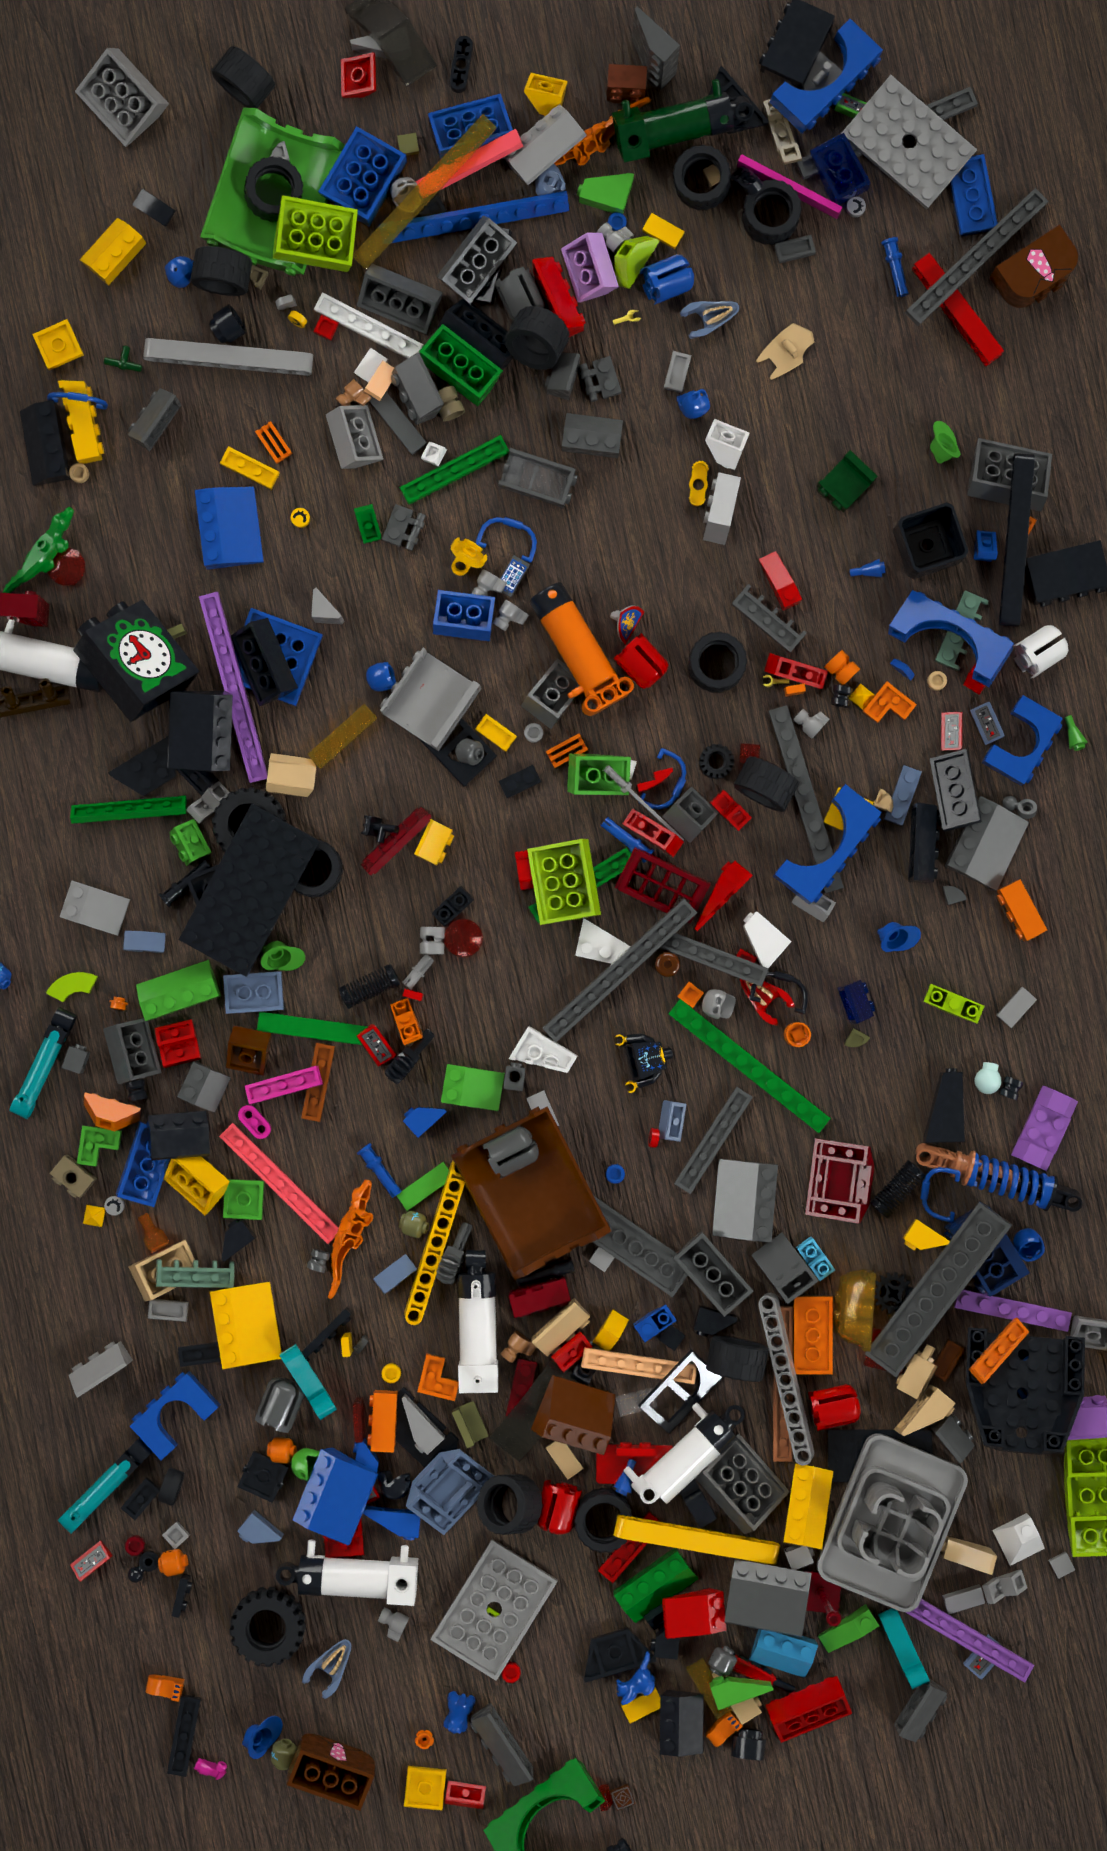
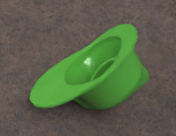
[930,421,960,464]
[261,941,305,971]

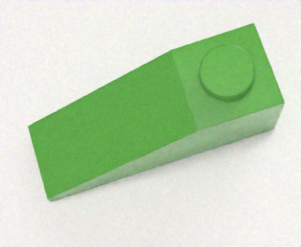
[818,1604,879,1653]
[709,1676,773,1710]

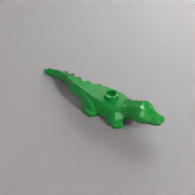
[2,507,74,593]

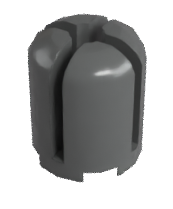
[494,267,545,321]
[483,1127,539,1179]
[255,1377,304,1433]

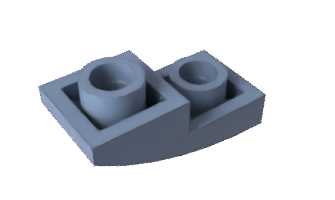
[123,931,166,953]
[373,1254,417,1295]

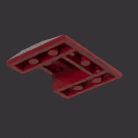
[805,1138,874,1224]

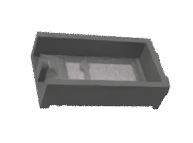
[498,448,578,509]

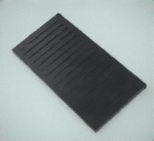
[827,1429,933,1482]

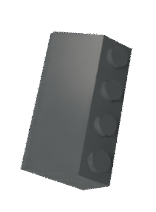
[436,216,517,303]
[357,263,443,335]
[673,1231,753,1317]
[470,1703,534,1786]

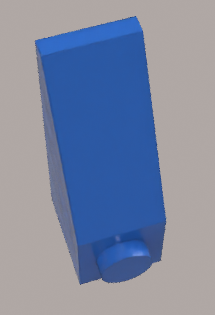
[363,1506,421,1540]

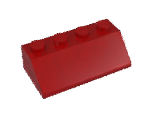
[532,257,586,337]
[765,1676,852,1743]

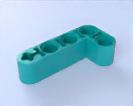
[279,1344,337,1420]
[878,1608,930,1689]

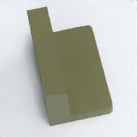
[452,1401,488,1448]

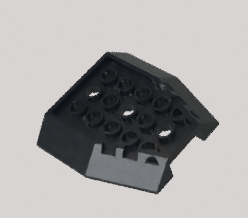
[966,1327,1085,1455]

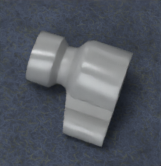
[597,222,634,254]
[471,569,507,596]
[493,600,529,631]
[793,709,830,739]
[378,1607,410,1642]

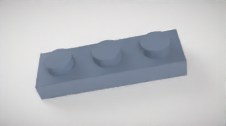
[884,765,922,826]

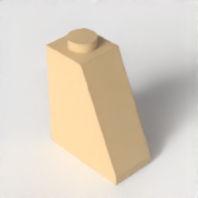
[940,1536,997,1575]

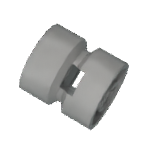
[420,927,445,954]

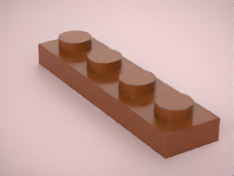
[301,1043,336,1122]

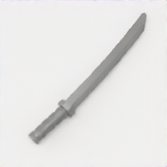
[604,765,684,841]

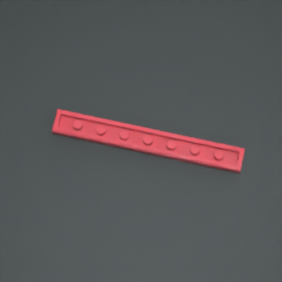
[219,1123,339,1244]

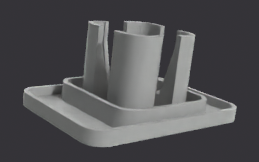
[817,1433,968,1612]

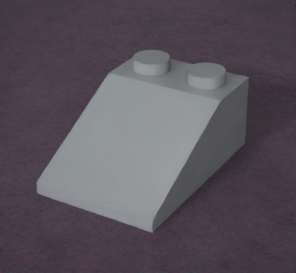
[60,881,130,936]

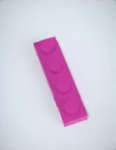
[245,1066,323,1104]

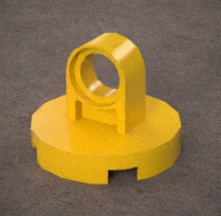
[451,537,487,576]

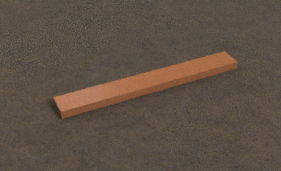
[773,1306,793,1462]

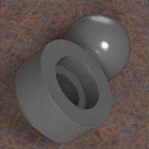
[1002,796,1037,819]

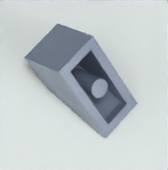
[237,1510,284,1544]

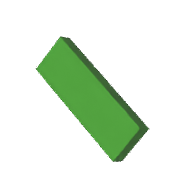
[396,1162,449,1211]

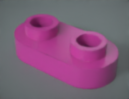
[238,1105,271,1139]

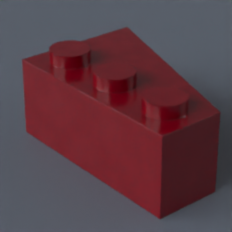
[0,591,50,627]
[509,1276,571,1318]

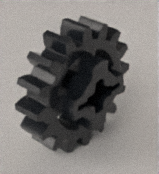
[871,1271,913,1314]

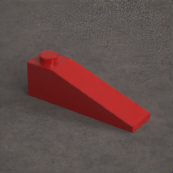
[694,861,753,932]

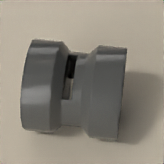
[307,1248,331,1273]

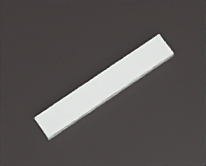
[314,292,424,359]

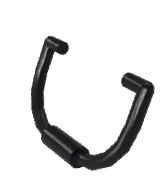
[749,971,808,1014]

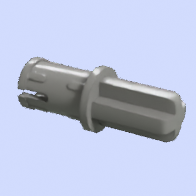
[402,954,434,990]

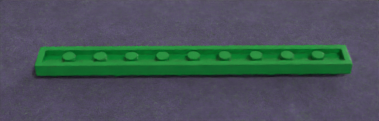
[668,999,831,1133]

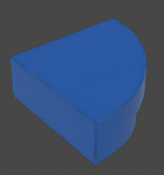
[890,658,915,681]

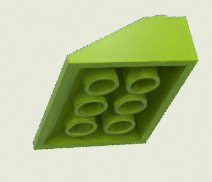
[272,195,358,272]
[527,839,601,925]

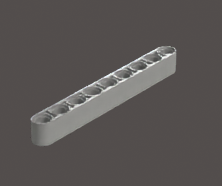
[143,338,314,376]
[759,1293,814,1465]

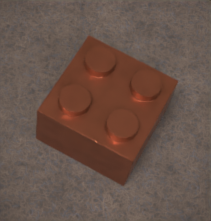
[607,64,647,104]

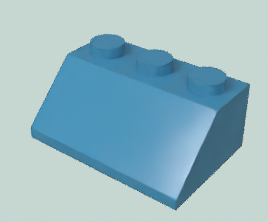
[749,1629,818,1678]

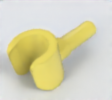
[613,310,641,325]
[763,675,789,687]

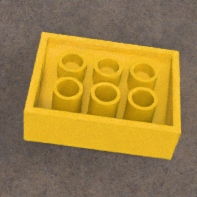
[210,1282,282,1369]

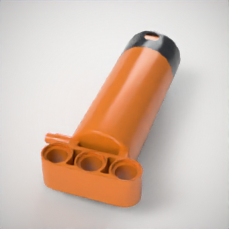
[530,582,634,716]

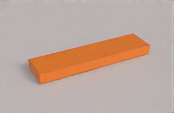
[969,1317,1029,1384]

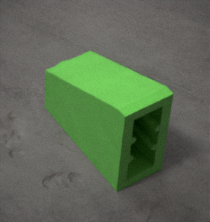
[577,173,634,214]

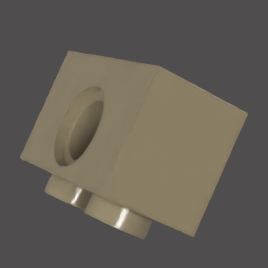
[50,1154,97,1198]

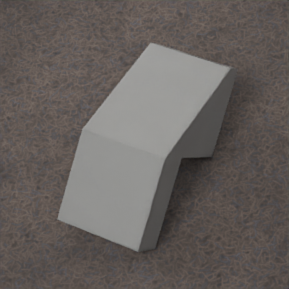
[186,781,230,824]
[982,1570,1027,1604]

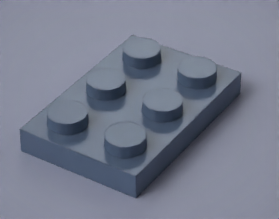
[223,971,284,1014]

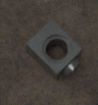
[62,1044,91,1074]
[504,1062,526,1091]

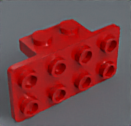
[596,1442,673,1484]

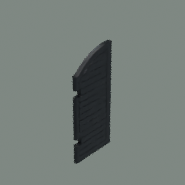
[396,1387,459,1467]

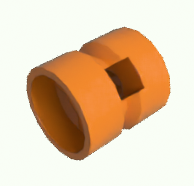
[824,650,860,685]
[784,1022,811,1047]

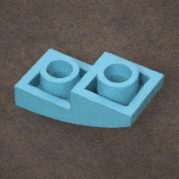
[796,1236,835,1281]

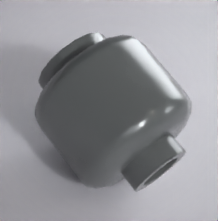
[455,738,484,765]
[708,1645,737,1676]

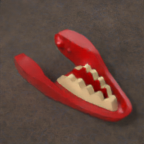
[740,979,795,1026]

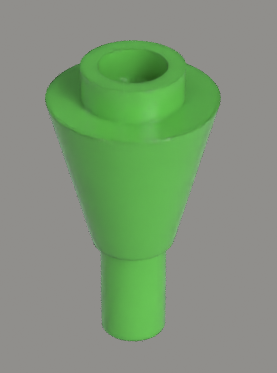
[1064,715,1088,751]

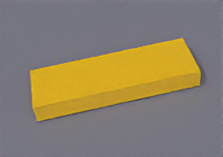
[220,446,280,490]

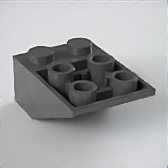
[751,1232,818,1304]

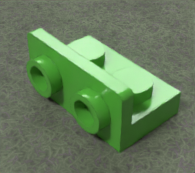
[170,819,212,866]

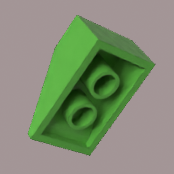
[567,754,631,795]
[441,1064,505,1111]

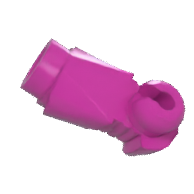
[193,1758,227,1780]

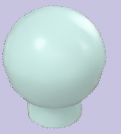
[974,1062,1001,1094]

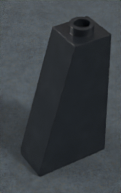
[923,1068,965,1143]

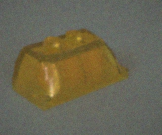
[834,1269,876,1352]

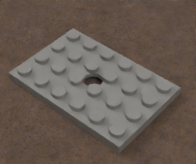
[841,75,977,209]
[430,1539,558,1681]

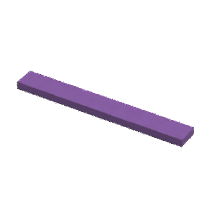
[906,1598,1034,1682]

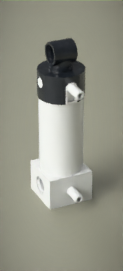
[457,1250,499,1393]
[276,1539,419,1606]

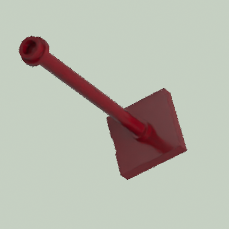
[803,1570,842,1626]

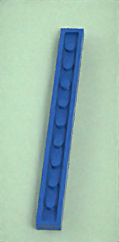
[379,191,569,245]

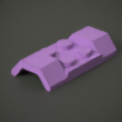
[1011,1085,1078,1171]

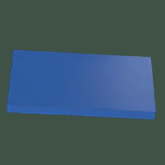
[950,154,998,237]

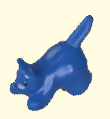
[616,1652,655,1705]
[443,1691,476,1734]

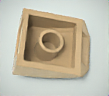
[266,753,316,797]

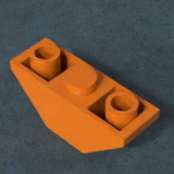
[390,998,423,1045]
[84,1092,141,1132]

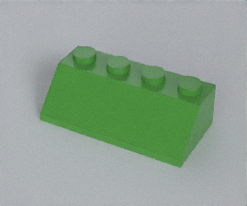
[136,960,221,1021]

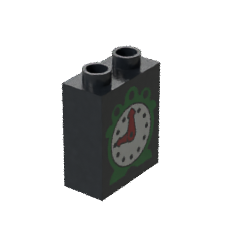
[73,599,200,722]

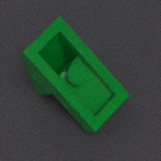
[354,504,382,544]

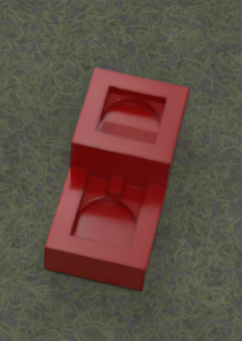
[636,767,673,793]
[710,790,752,831]

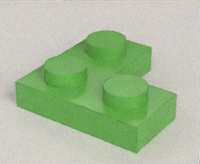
[77,1125,122,1166]

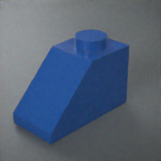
[403,1107,447,1138]

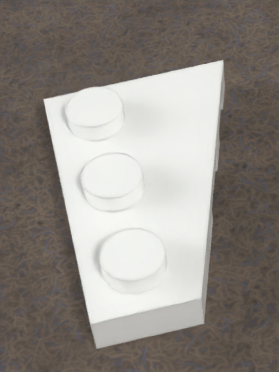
[575,918,631,964]
[509,1026,578,1073]

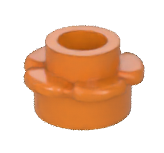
[109,997,128,1010]
[415,1730,434,1749]

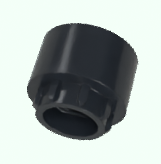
[209,304,247,343]
[731,1728,766,1761]

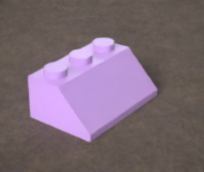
[561,233,619,302]

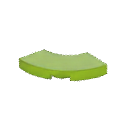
[46,972,98,1002]

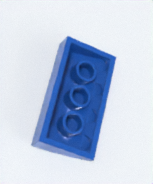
[116,1121,170,1207]

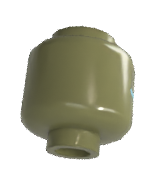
[399,1211,429,1238]
[270,1739,297,1770]

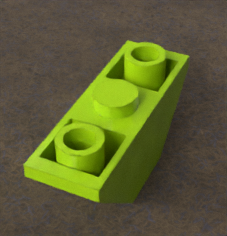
[614,236,659,289]
[923,984,984,1024]

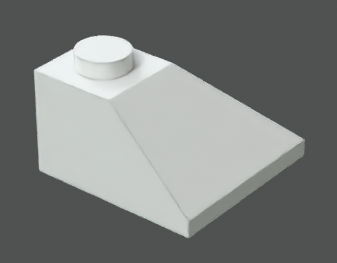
[705,419,750,470]
[992,1513,1045,1566]

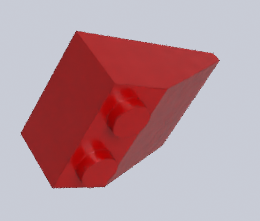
[662,1588,726,1639]

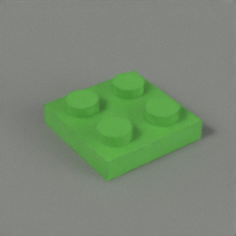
[223,1179,264,1220]

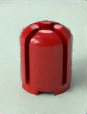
[614,633,669,689]
[808,1384,861,1431]
[537,1480,582,1534]

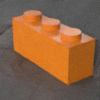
[997,879,1047,941]
[367,1390,398,1453]

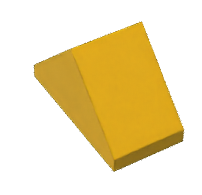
[592,1309,629,1351]

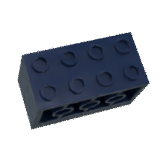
[944,1203,1030,1297]

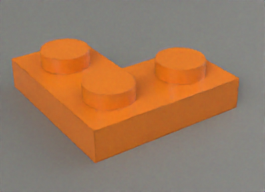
[862,681,917,723]
[417,1353,459,1401]

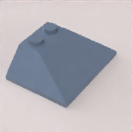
[406,1449,494,1535]

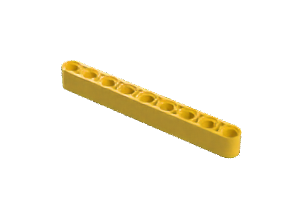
[404,1161,465,1325]
[613,1515,781,1565]

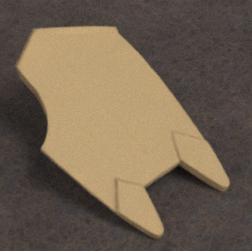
[756,323,814,380]

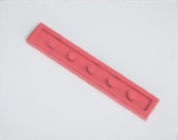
[415,129,524,199]

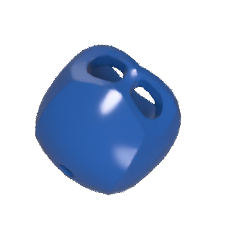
[165,256,193,288]
[677,389,710,419]
[366,662,396,692]
[1013,1228,1045,1262]

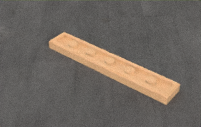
[581,1347,697,1384]

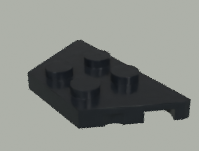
[708,66,769,134]
[108,736,177,796]
[584,1627,656,1683]

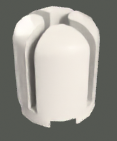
[1013,625,1069,678]

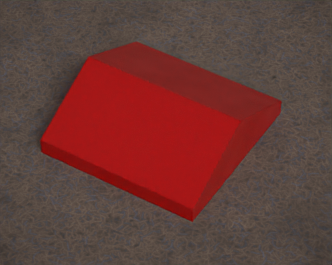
[341,52,376,98]

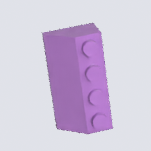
[1068,1395,1107,1440]

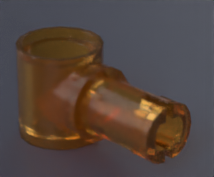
[138,1213,169,1253]

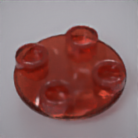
[48,548,85,586]
[445,919,483,957]

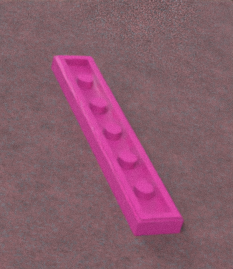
[737,155,842,219]

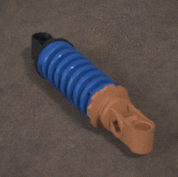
[915,1143,1082,1212]

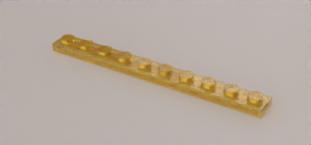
[353,114,497,270]

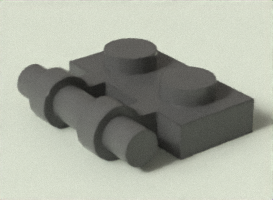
[580,356,621,402]
[382,504,426,551]

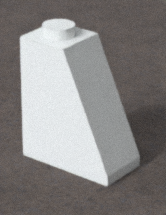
[743,911,791,968]

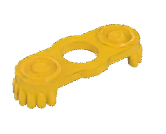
[689,461,709,507]

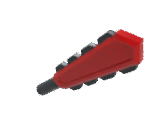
[732,1652,795,1693]

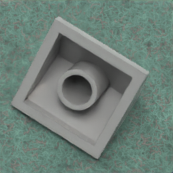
[311,588,345,624]
[1070,1315,1107,1351]

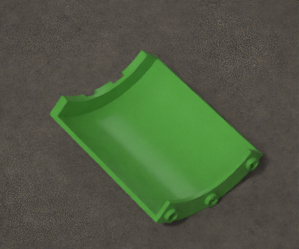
[200,107,345,276]

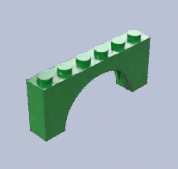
[483,1758,605,1851]

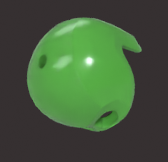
[291,1448,320,1482]

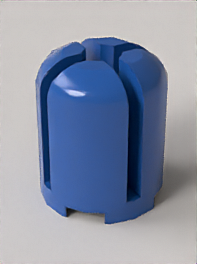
[640,254,694,305]

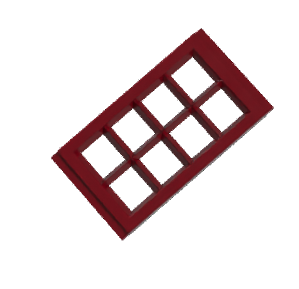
[361,807,432,876]
[614,847,711,924]

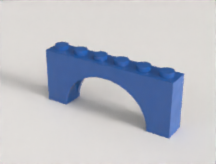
[770,19,883,133]
[888,590,1014,687]
[773,784,882,904]

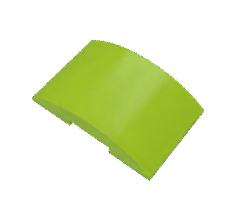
[1064,1438,1107,1557]

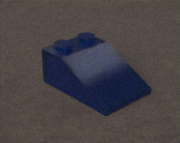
[810,133,871,205]
[837,980,875,1024]

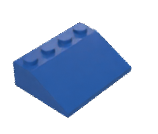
[428,94,513,167]
[318,126,407,227]
[195,487,264,570]
[293,1447,378,1545]

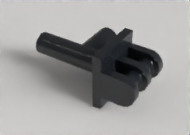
[361,815,399,843]

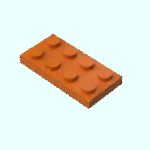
[793,1296,833,1375]

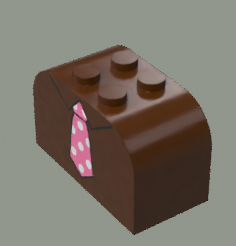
[990,224,1078,308]
[287,1733,375,1811]

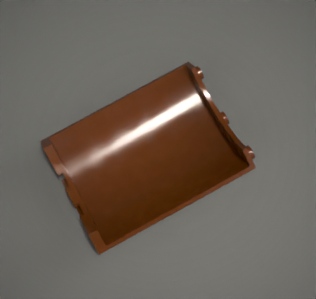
[451,1106,611,1280]

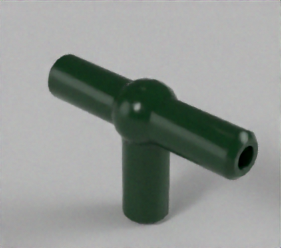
[103,345,142,372]

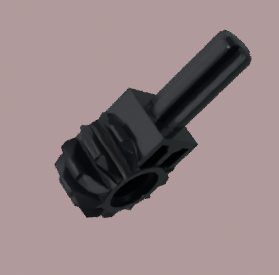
[385,1029,434,1084]

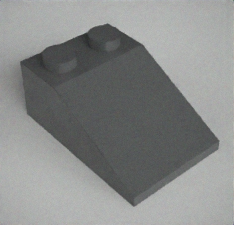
[521,658,579,729]

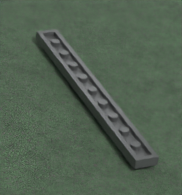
[796,87,978,180]
[905,188,1049,326]
[768,705,844,893]
[542,898,697,1042]

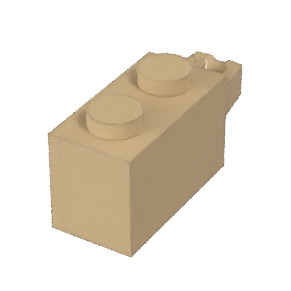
[896,1344,937,1401]

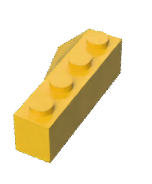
[58,380,104,464]

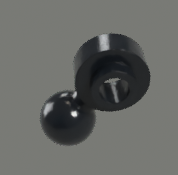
[128,1551,158,1583]

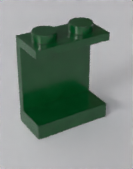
[816,450,878,513]

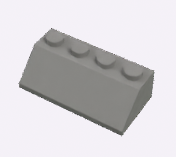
[503,104,587,185]

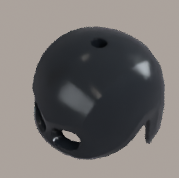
[378,1470,411,1500]

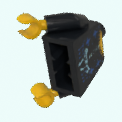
[615,1033,673,1093]

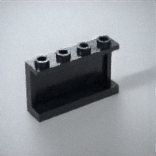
[759,0,835,90]
[1025,540,1107,607]

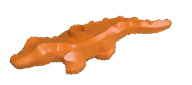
[554,97,651,166]
[328,1179,373,1299]

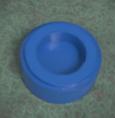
[608,212,627,231]
[606,1164,625,1184]

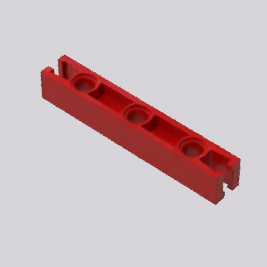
[912,252,1004,367]

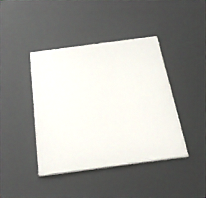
[354,348,388,383]

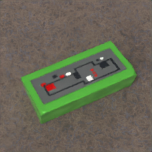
[835,93,866,119]

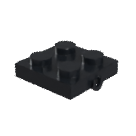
[237,1450,289,1503]

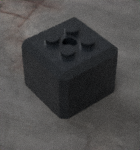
[893,502,969,579]

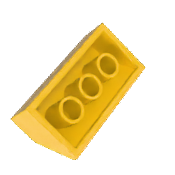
[783,1463,833,1550]

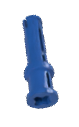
[881,237,909,298]
[601,817,655,863]
[357,1143,402,1198]

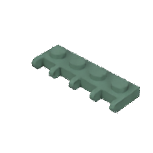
[935,590,989,671]
[156,1259,234,1288]

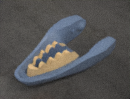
[680,301,739,339]
[302,1639,351,1699]

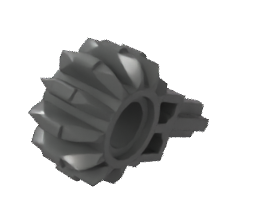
[436,1222,472,1285]

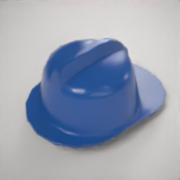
[877,922,921,952]
[242,1716,283,1759]

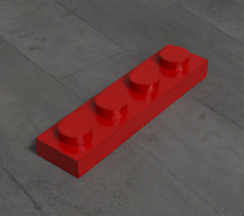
[598,1511,661,1584]

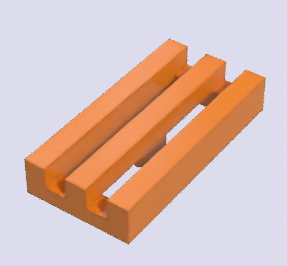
[255,421,292,464]
[546,734,588,768]

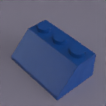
[433,590,495,641]

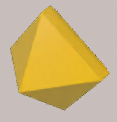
[849,683,875,710]
[83,1205,105,1227]

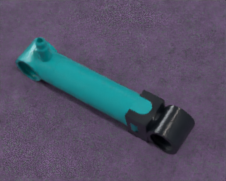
[9,1007,77,1119]
[57,1437,153,1534]

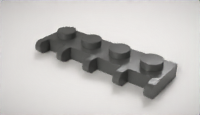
[731,584,807,653]

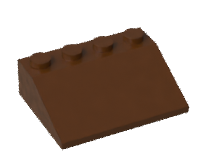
[531,1375,615,1455]

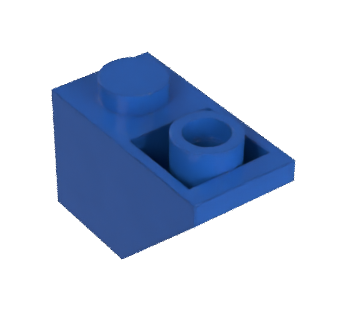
[633,1304,677,1342]
[353,1436,380,1473]

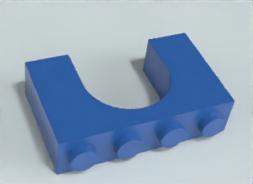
[982,695,1063,786]
[130,1371,221,1460]

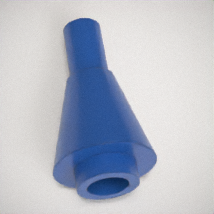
[850,559,886,577]
[613,1459,636,1496]

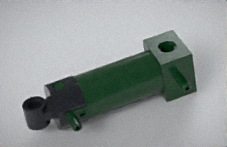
[612,79,754,163]

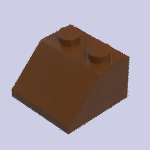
[226,1026,271,1076]

